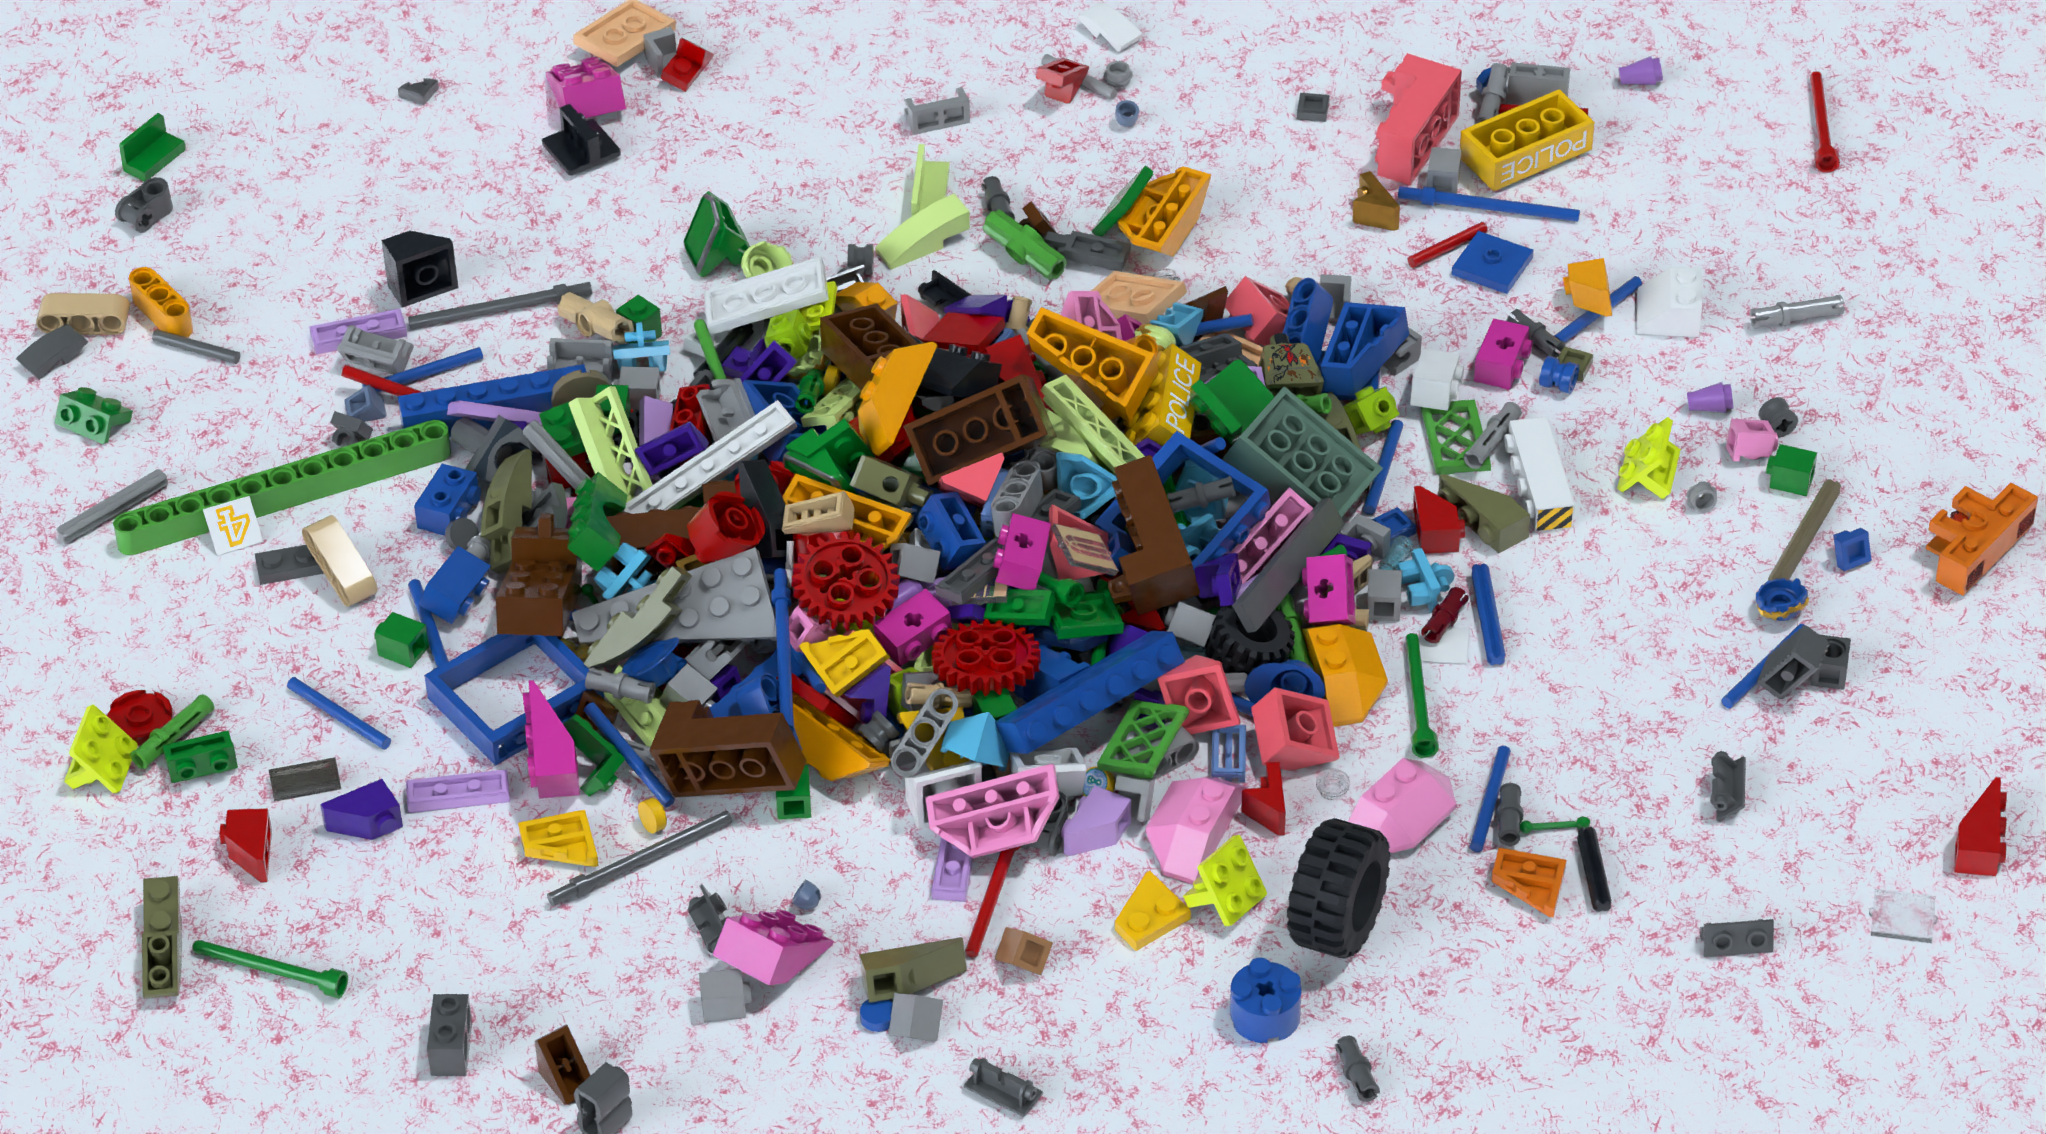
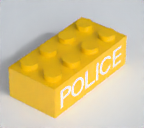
[1460,89,1595,191]
[1123,343,1202,447]

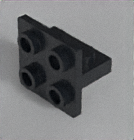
[542,104,621,176]

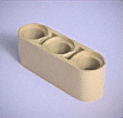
[36,293,130,335]
[302,515,378,607]

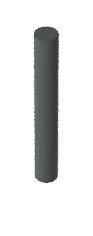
[152,329,241,364]

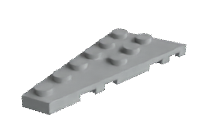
[572,548,776,646]

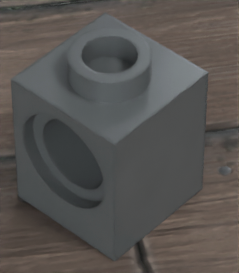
[1811,634,1851,690]

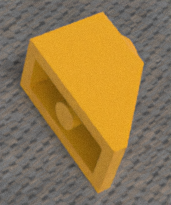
[1563,258,1612,317]
[835,282,898,320]

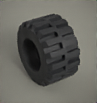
[1204,599,1295,675]

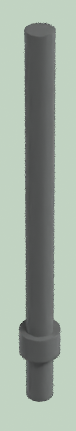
[408,282,592,329]
[547,811,732,906]

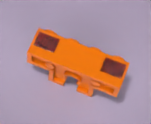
[1926,482,2038,596]

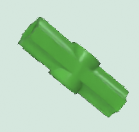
[982,209,1067,281]

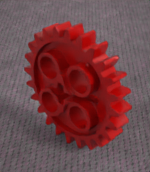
[791,531,900,631]
[932,619,1041,696]

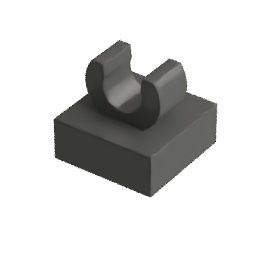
[330,411,373,446]

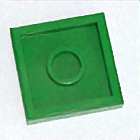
[1091,165,1153,237]
[1050,590,1124,639]

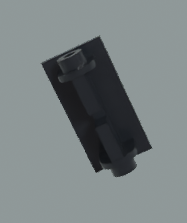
[918,270,971,313]

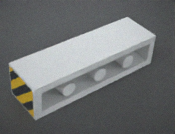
[1504,417,1575,532]

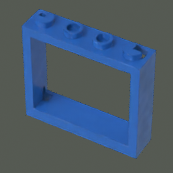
[1095,431,1271,572]
[424,634,604,766]

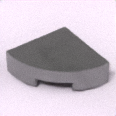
[398,78,439,105]

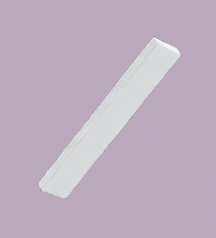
[623,400,797,514]

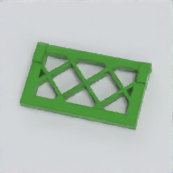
[1420,400,1491,475]
[1097,700,1189,779]

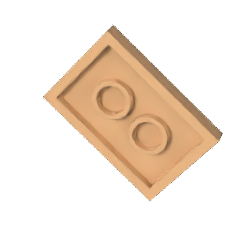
[573,0,676,67]
[1091,271,1187,325]

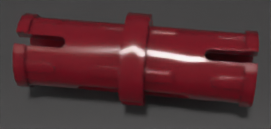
[1421,587,1469,643]

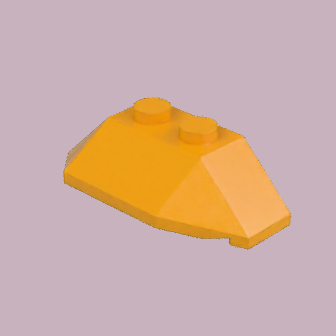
[1118,166,1211,257]
[858,342,937,456]
[783,474,912,551]
[1301,624,1388,727]
[792,692,891,781]

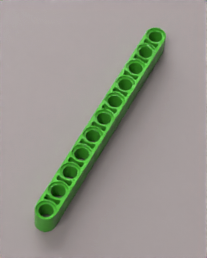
[113,420,451,555]

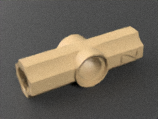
[557,292,634,345]

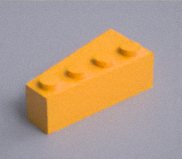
[1026,307,1159,423]

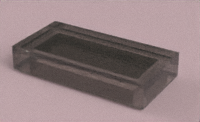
[269,757,341,802]

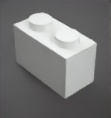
[1410,348,1464,411]

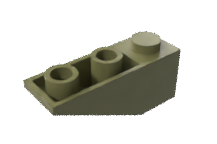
[1438,474,1530,554]
[859,937,967,1003]

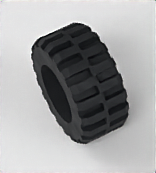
[1287,818,1390,959]

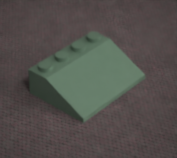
[1222,387,1383,518]

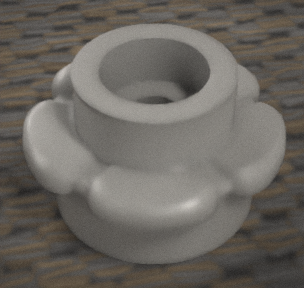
[1103,61,1133,88]
[1686,481,1717,512]

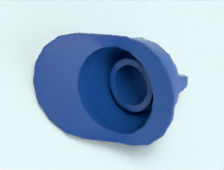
[622,637,679,687]
[1244,660,1325,704]

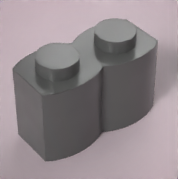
[574,1062,633,1134]

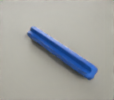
[1471,563,1506,666]

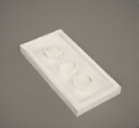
[704,257,829,335]

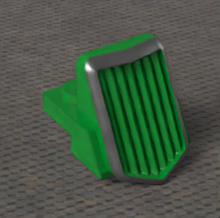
[683,191,750,277]
[783,418,876,496]

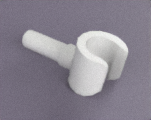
[785,541,795,588]

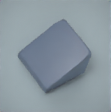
[344,384,387,422]

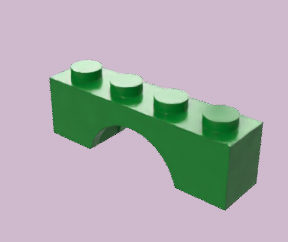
[567,472,628,572]

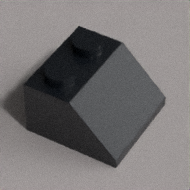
[381,230,458,308]
[919,344,1002,398]

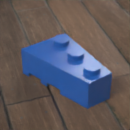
[1320,302,1409,396]
[1013,643,1090,703]

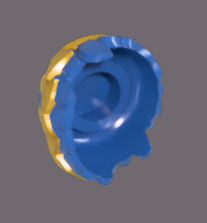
[1756,578,1809,621]

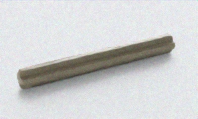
[1768,479,1841,581]

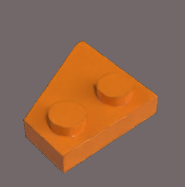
[1491,847,1567,918]

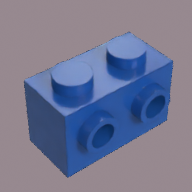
[414,463,481,536]
[915,492,986,571]
[419,546,491,625]

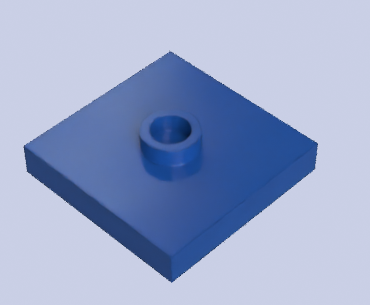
[1452,231,1534,294]

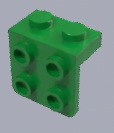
[1190,360,1274,445]

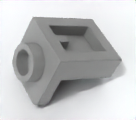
[1339,513,1391,559]

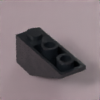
[738,460,793,558]

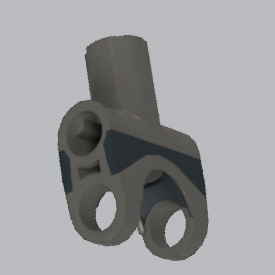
[451,415,540,484]

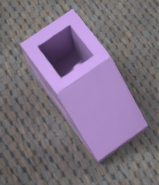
[1061,786,1131,856]

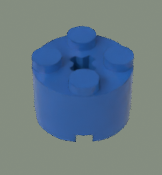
[1230,958,1301,1043]

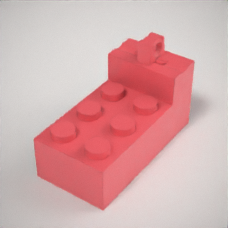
[1375,53,1462,186]

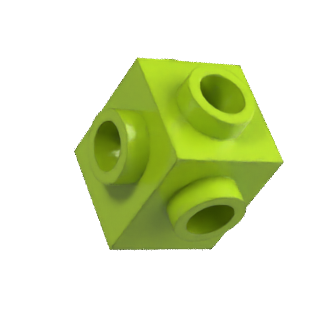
[764,309,812,360]
[1343,386,1400,435]

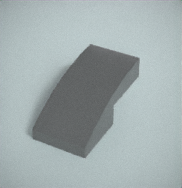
[15,324,88,380]

